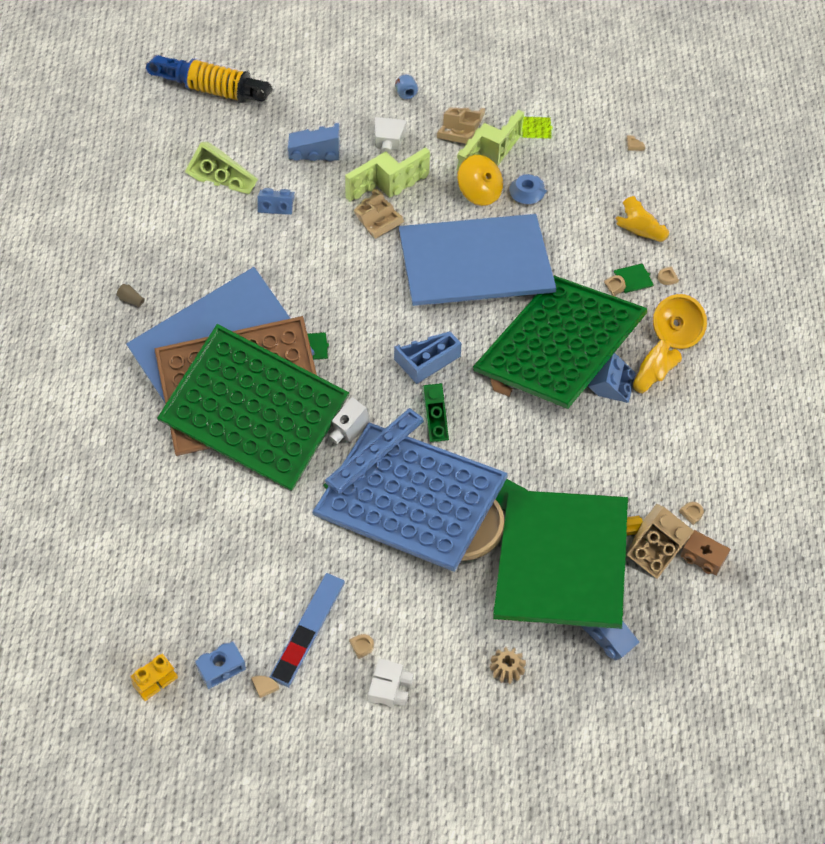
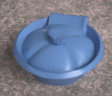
[509,174,547,204]

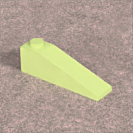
[185,142,258,194]

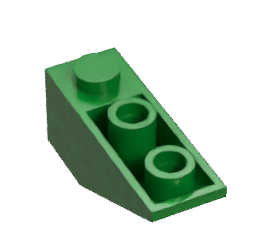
[422,383,449,442]

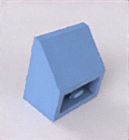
[588,353,636,403]

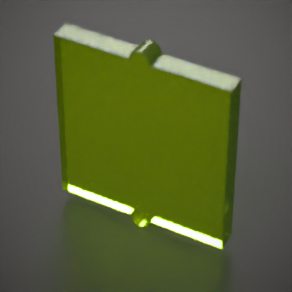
[522,116,553,139]

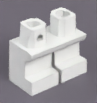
[368,658,414,708]

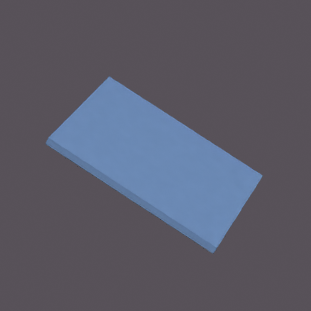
[399,214,556,306]
[126,267,315,403]
[312,422,508,572]

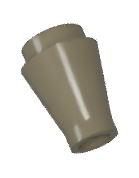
[116,284,145,307]

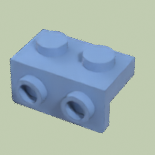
[258,188,295,215]

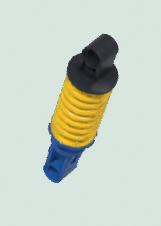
[146,55,273,103]

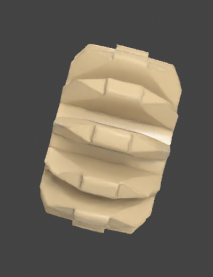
[490,647,526,684]

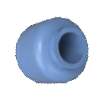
[395,74,418,99]

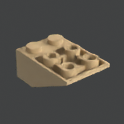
[626,503,694,579]

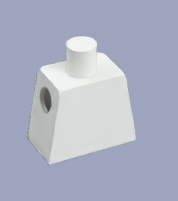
[375,117,406,154]
[329,397,371,444]

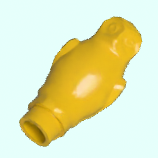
[616,196,669,242]
[633,340,682,394]

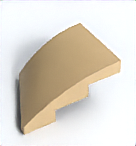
[437,108,485,144]
[354,188,404,239]

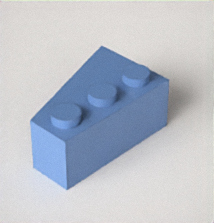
[288,123,340,161]
[394,331,462,384]
[581,622,640,661]

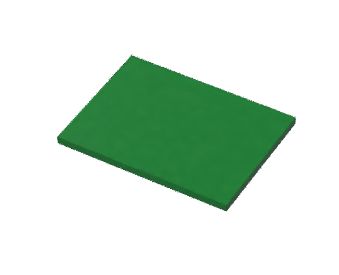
[473,275,647,409]
[157,324,350,491]
[493,490,628,629]

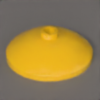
[457,155,503,206]
[653,294,707,349]

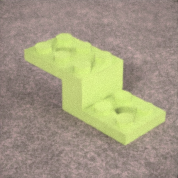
[456,110,524,171]
[345,147,430,202]

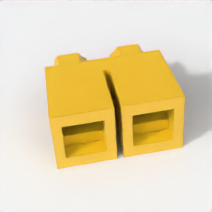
[130,653,178,701]

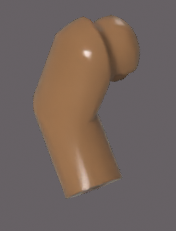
[490,378,513,397]

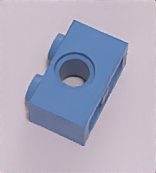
[195,641,246,689]

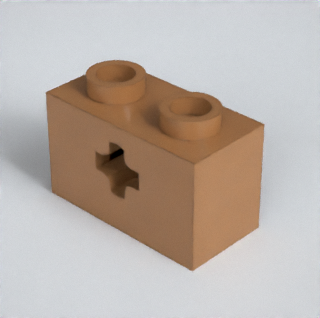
[681,530,731,576]

